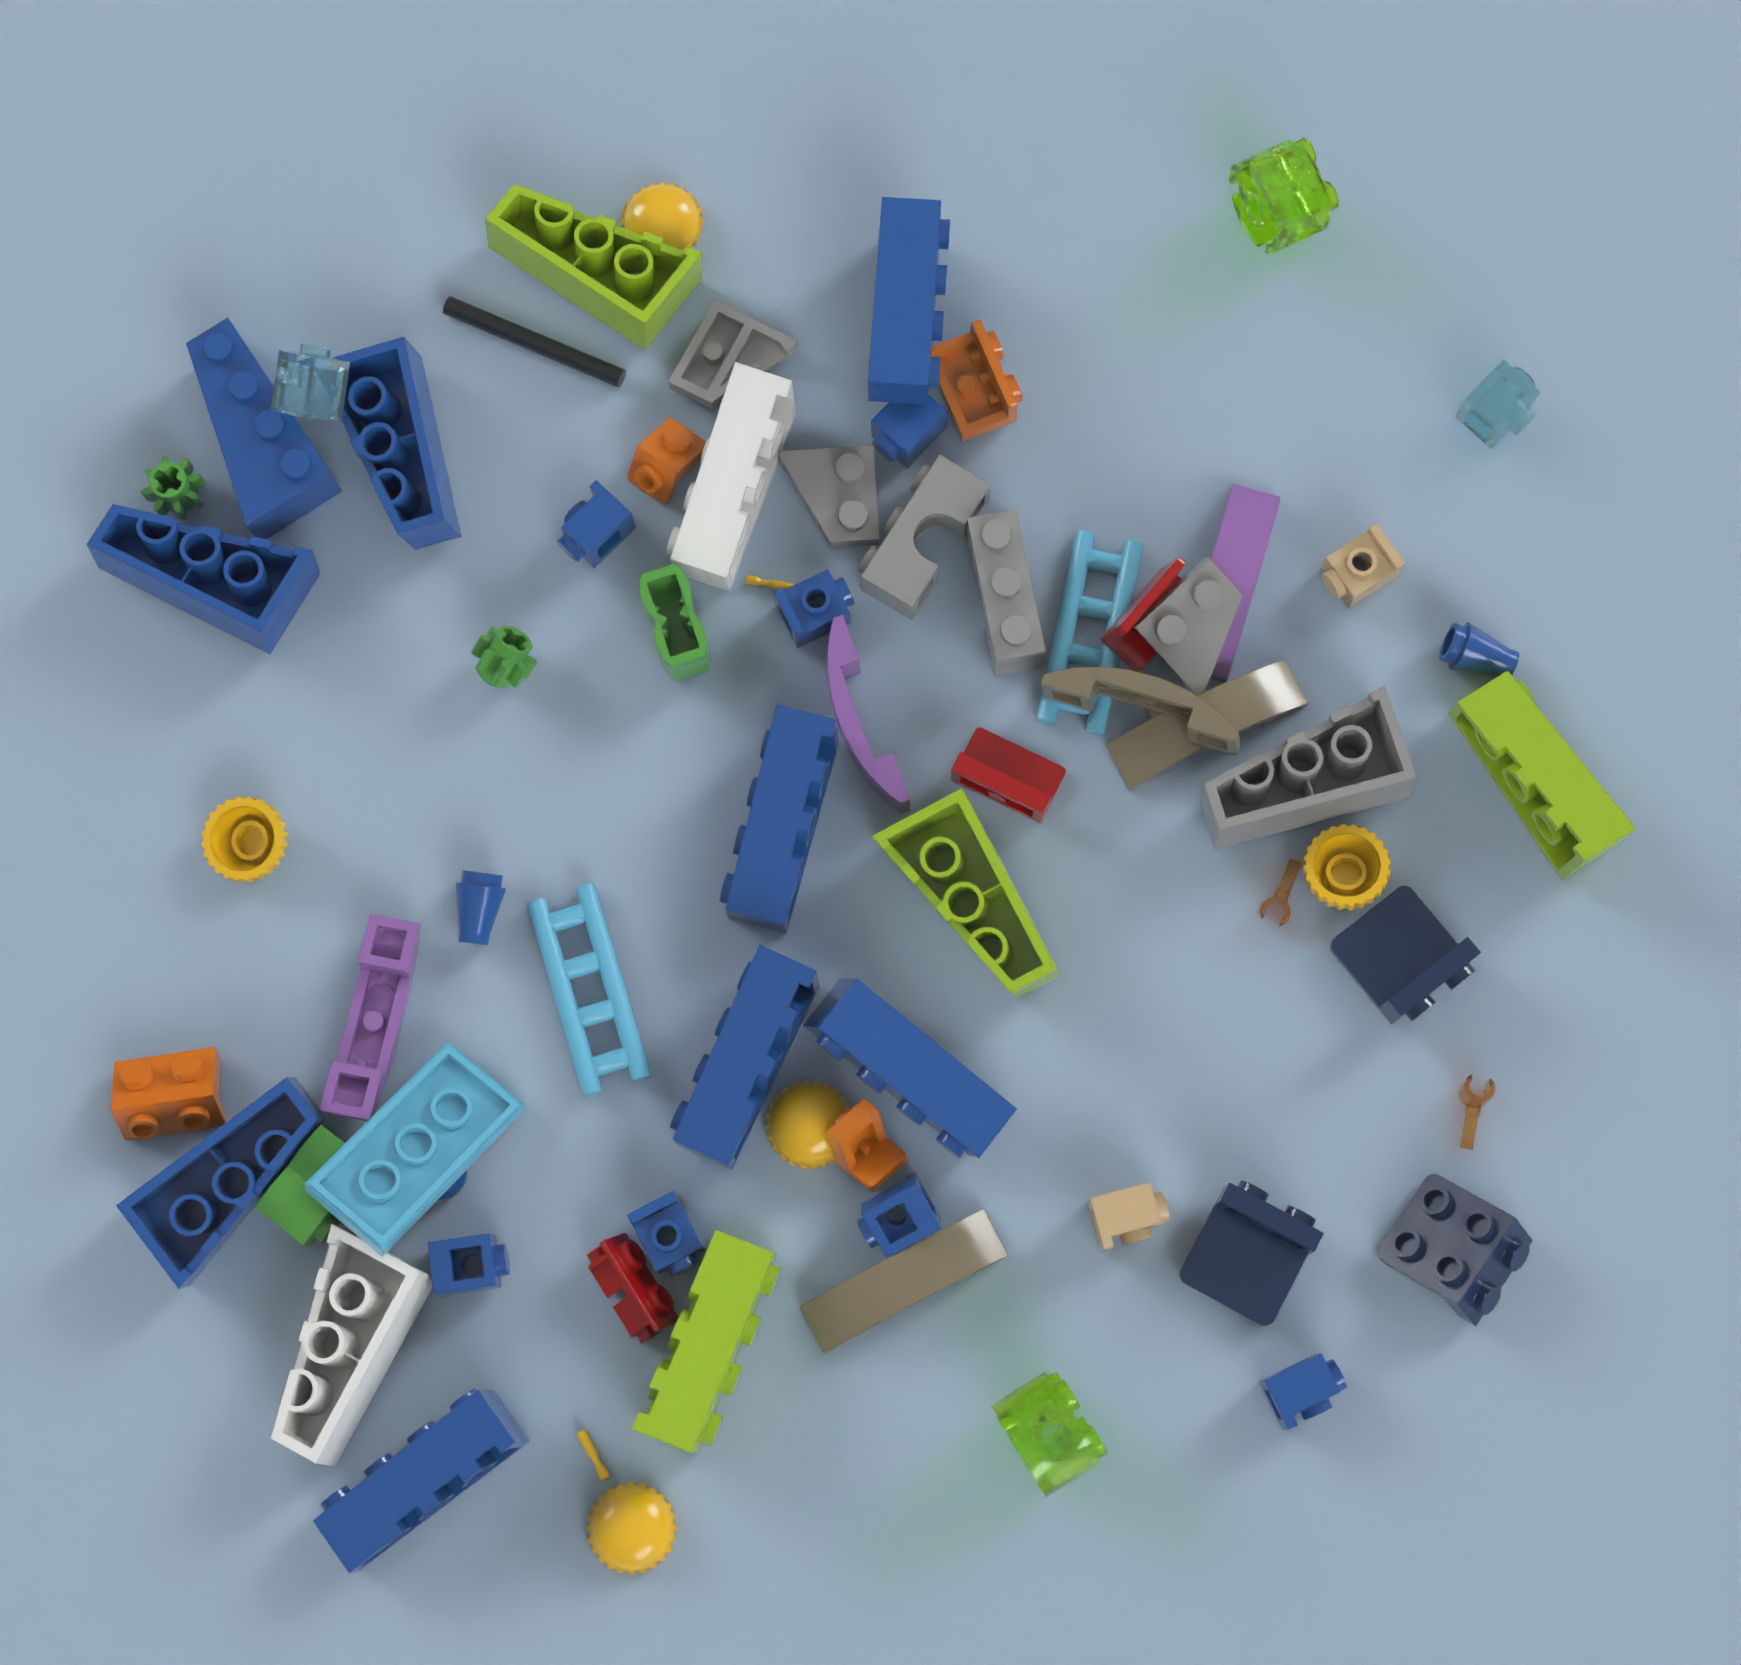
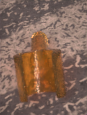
[1259,859,1301,927]
[1459,1074,1495,1150]

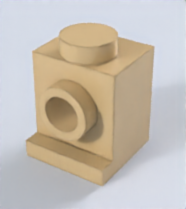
[1321,523,1406,609]
[1087,1182,1170,1252]

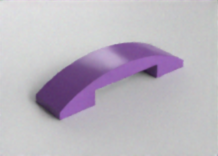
[1210,484,1281,682]
[827,615,910,813]
[319,914,421,1121]

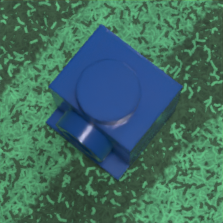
[557,480,636,568]
[774,569,855,648]
[857,1172,941,1258]
[627,1191,705,1277]
[428,1233,510,1297]
[1259,1353,1347,1430]

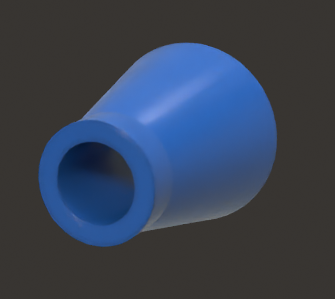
[1439,622,1519,676]
[456,870,506,945]

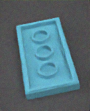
[304,1041,525,1257]

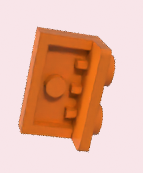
[932,319,1023,442]
[111,1047,226,1141]

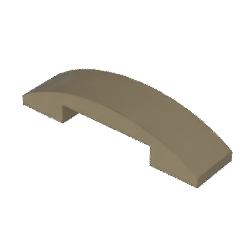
[1106,660,1308,790]
[1041,667,1240,756]
[800,1209,1008,1353]

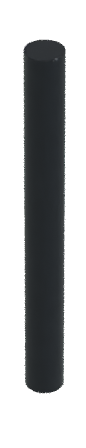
[443,296,626,388]

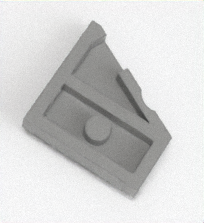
[668,299,798,409]
[779,445,880,548]
[1133,557,1243,695]

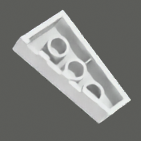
[666,362,796,592]
[271,1224,433,1467]

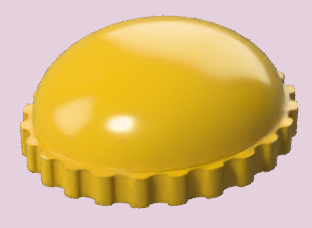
[621,182,703,250]
[201,796,288,882]
[1303,824,1391,911]
[766,1080,851,1170]
[586,1482,677,1575]

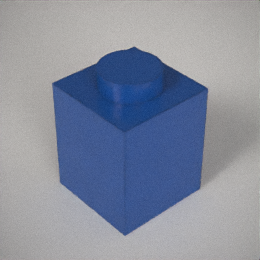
[871,395,948,469]

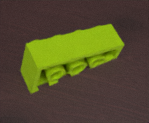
[485,184,702,351]
[1448,671,1636,880]
[872,788,1061,999]
[631,1230,781,1453]

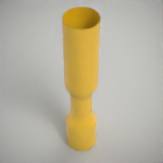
[746,574,795,590]
[576,1429,610,1481]

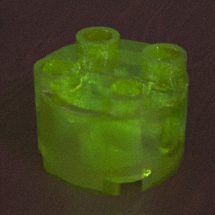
[1229,138,1339,254]
[990,1371,1108,1497]

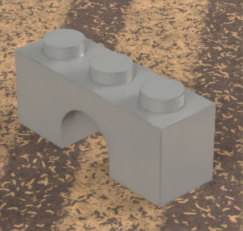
[858,454,991,620]
[966,509,1046,676]

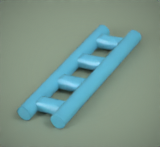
[1036,530,1144,735]
[527,883,652,1097]

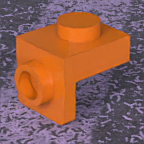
[627,417,706,505]
[827,1098,907,1192]

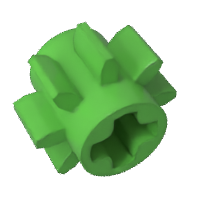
[141,456,207,520]
[471,626,537,688]

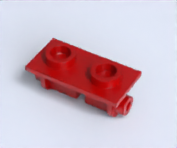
[586,1232,679,1344]

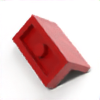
[1100,557,1186,672]
[951,727,1066,824]

